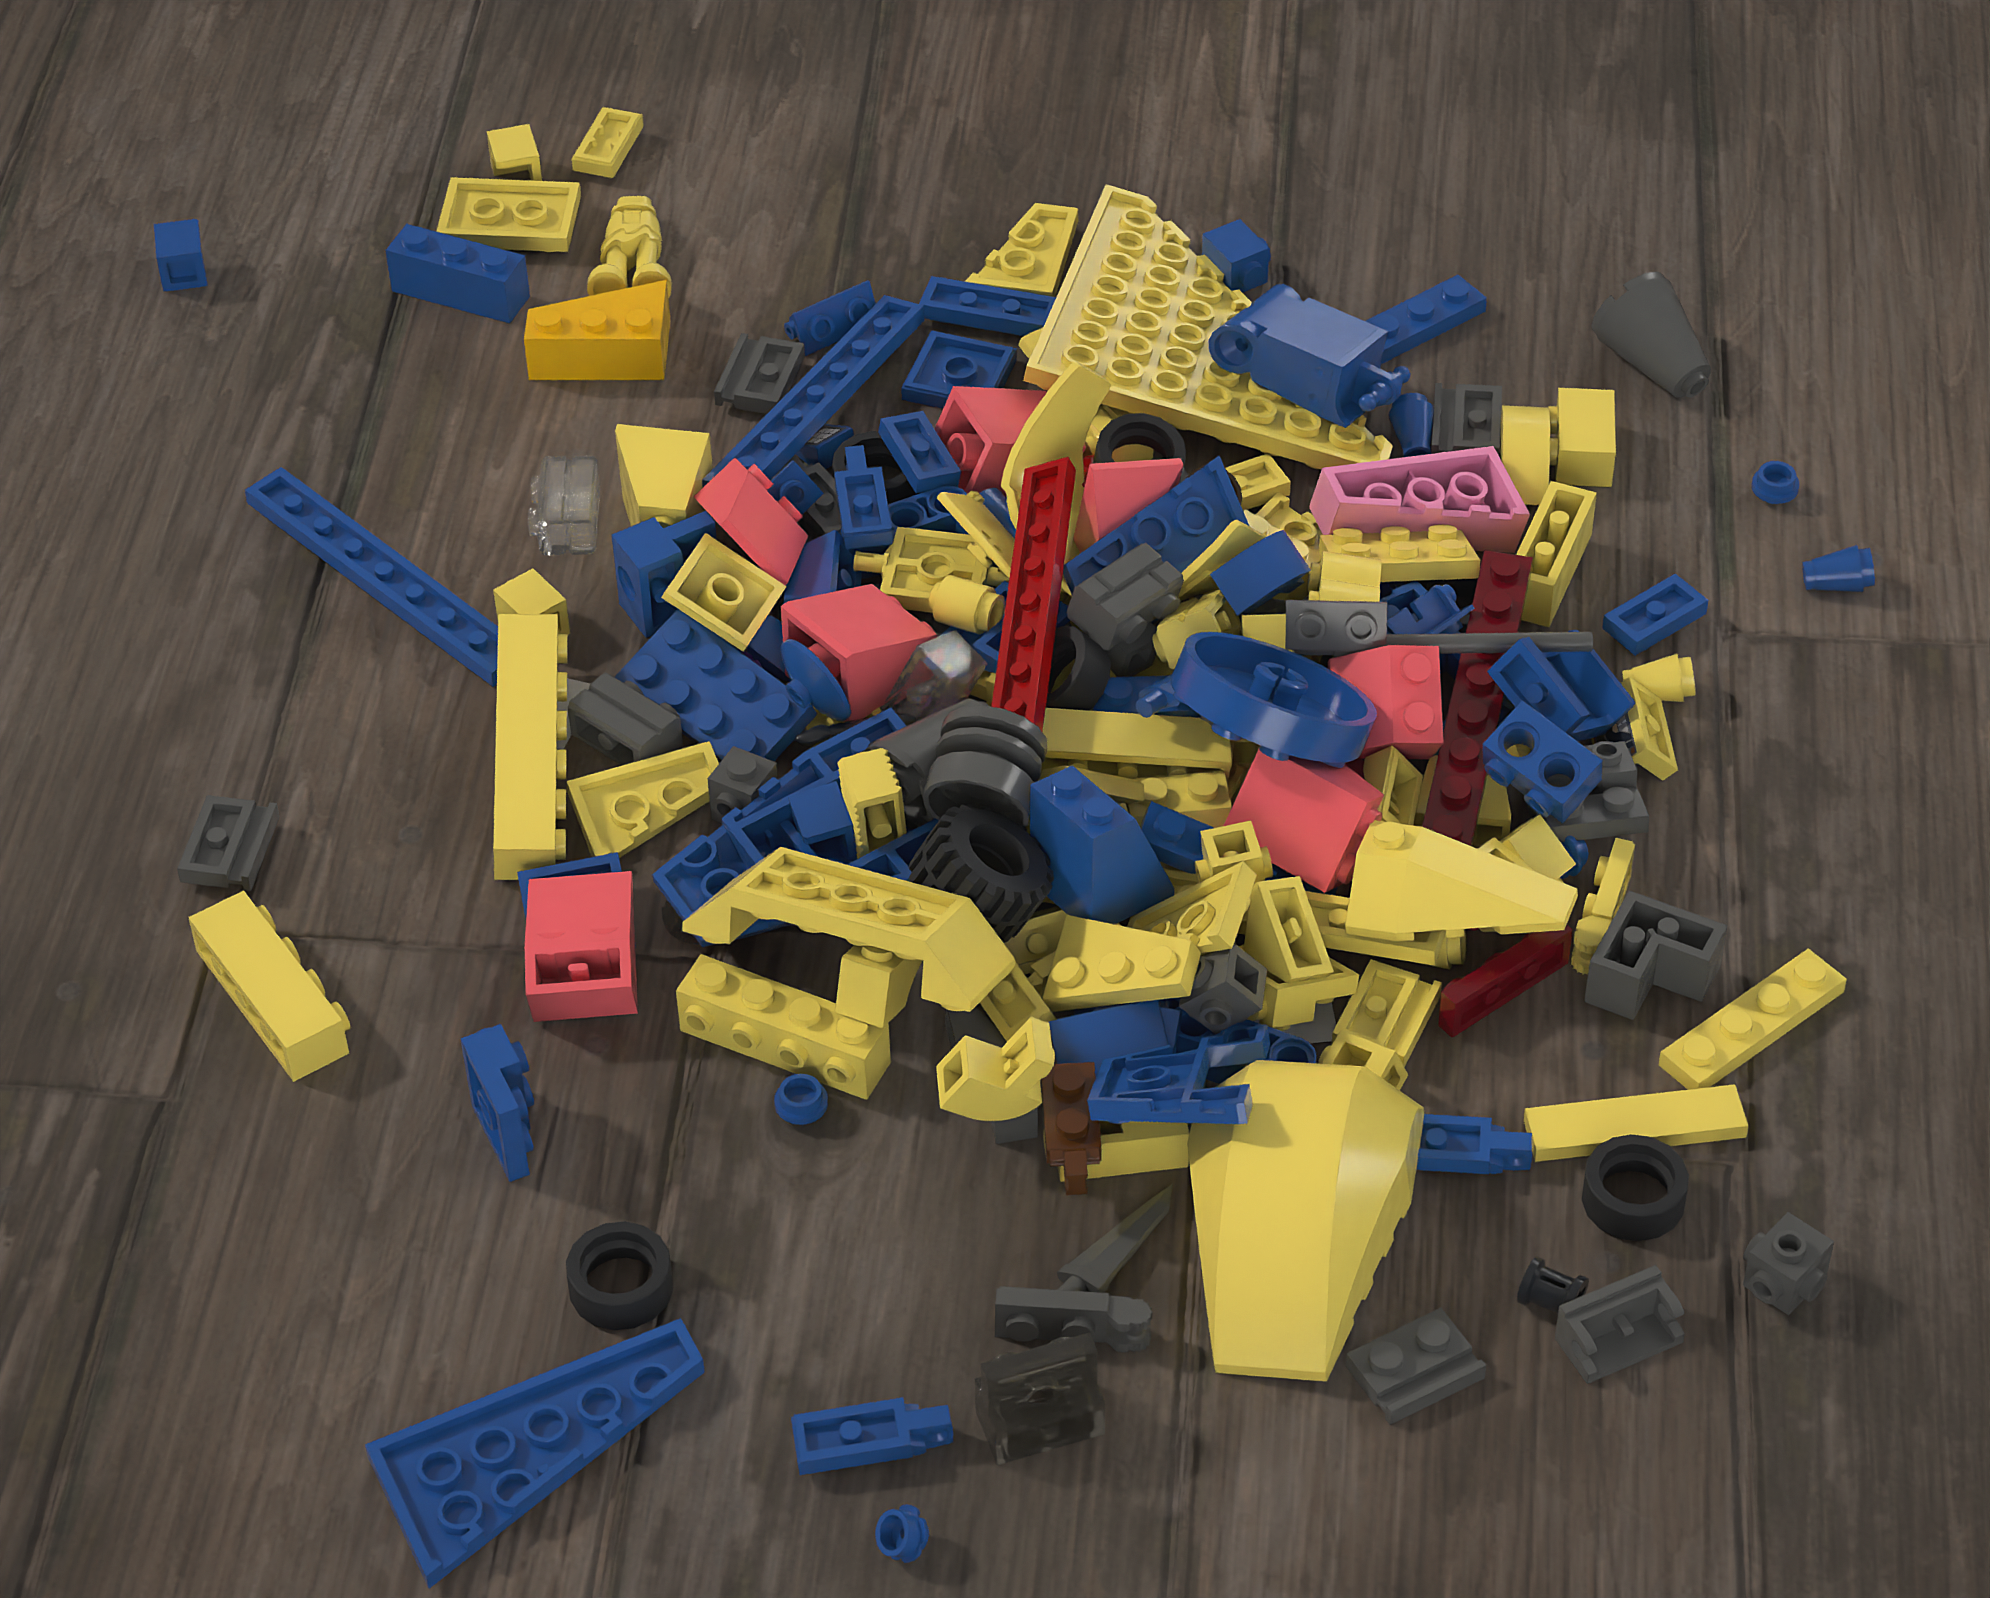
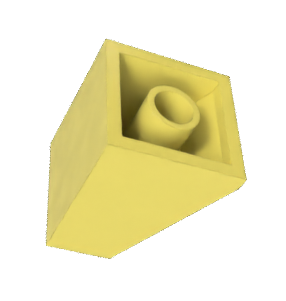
[615,424,713,528]

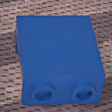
[1487,630,1635,741]

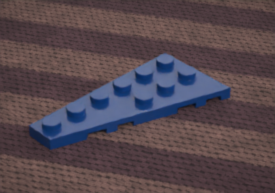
[365,1318,705,1589]

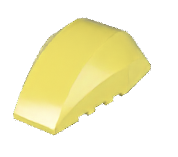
[1187,1060,1424,1382]

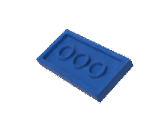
[615,609,817,762]

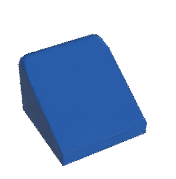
[747,615,791,682]

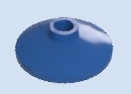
[780,639,851,722]

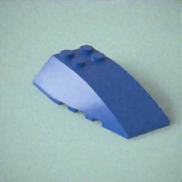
[652,708,939,947]

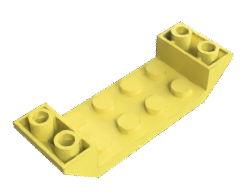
[682,847,1015,1012]

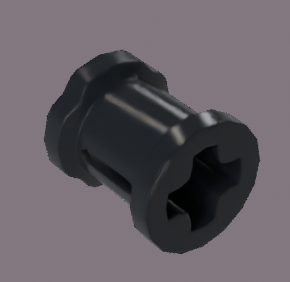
[1517,1256,1589,1314]

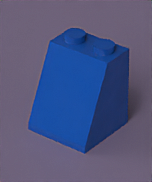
[1030,766,1174,924]

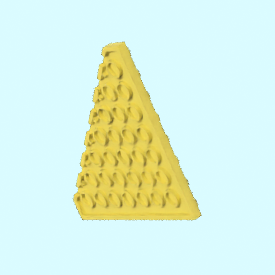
[1023,185,1393,469]

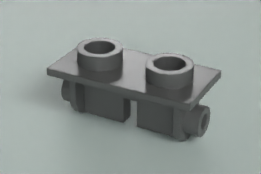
[1285,600,1387,651]

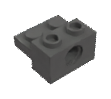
[1524,741,1649,842]

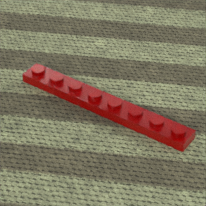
[991,457,1076,732]

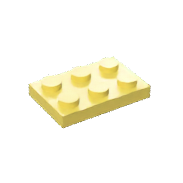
[436,177,581,252]
[1319,525,1480,582]

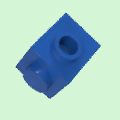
[1202,219,1271,293]

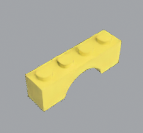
[835,945,923,1028]

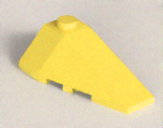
[1345,820,1578,941]

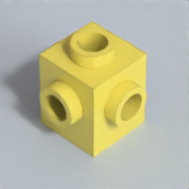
[1195,821,1273,897]

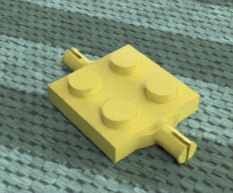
[854,527,1009,613]

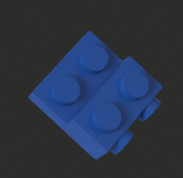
[460,1024,534,1182]

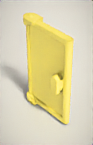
[937,491,1068,602]

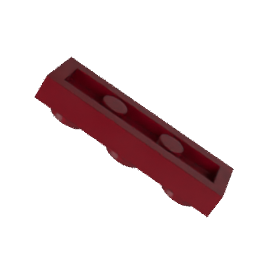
[1438,925,1573,1038]

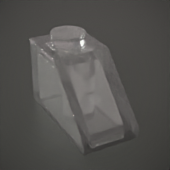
[881,630,988,721]

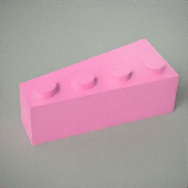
[1309,446,1530,553]

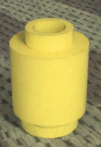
[929,575,1005,634]

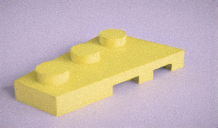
[567,741,719,858]
[1042,915,1201,1012]

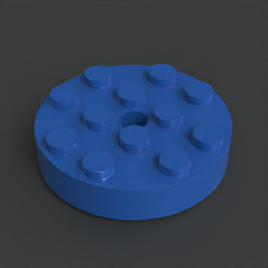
[1171,632,1377,768]

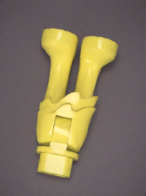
[587,196,672,299]

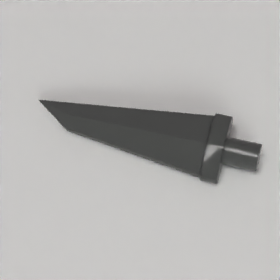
[1057,1184,1173,1293]

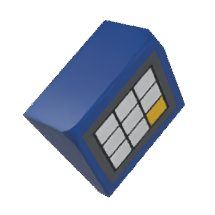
[796,424,854,470]

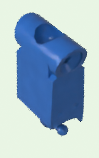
[1208,284,1410,428]

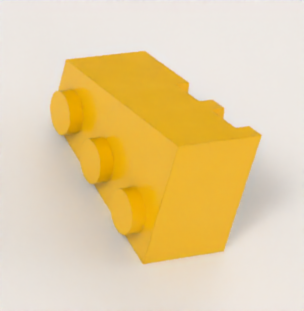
[524,280,671,380]

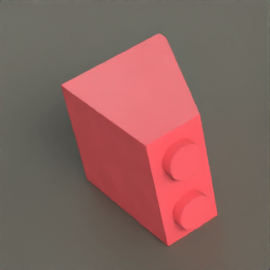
[934,386,1086,496]
[781,584,938,722]
[1224,749,1384,893]

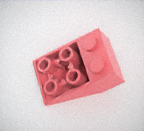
[525,871,638,1022]

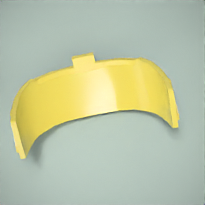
[1001,361,1266,601]

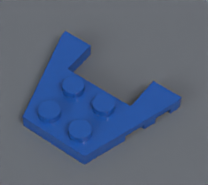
[1087,1024,1270,1124]

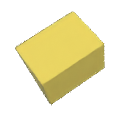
[661,533,787,652]

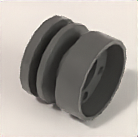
[923,705,1047,827]

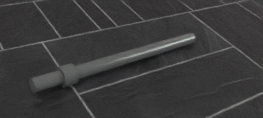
[1292,632,1593,658]

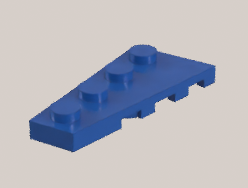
[1063,455,1249,595]

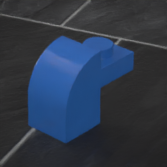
[1210,530,1311,615]

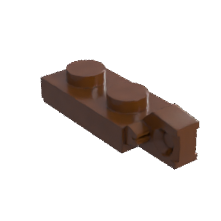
[1041,1062,1102,1195]

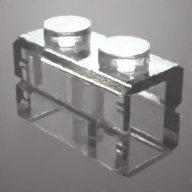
[528,456,601,555]

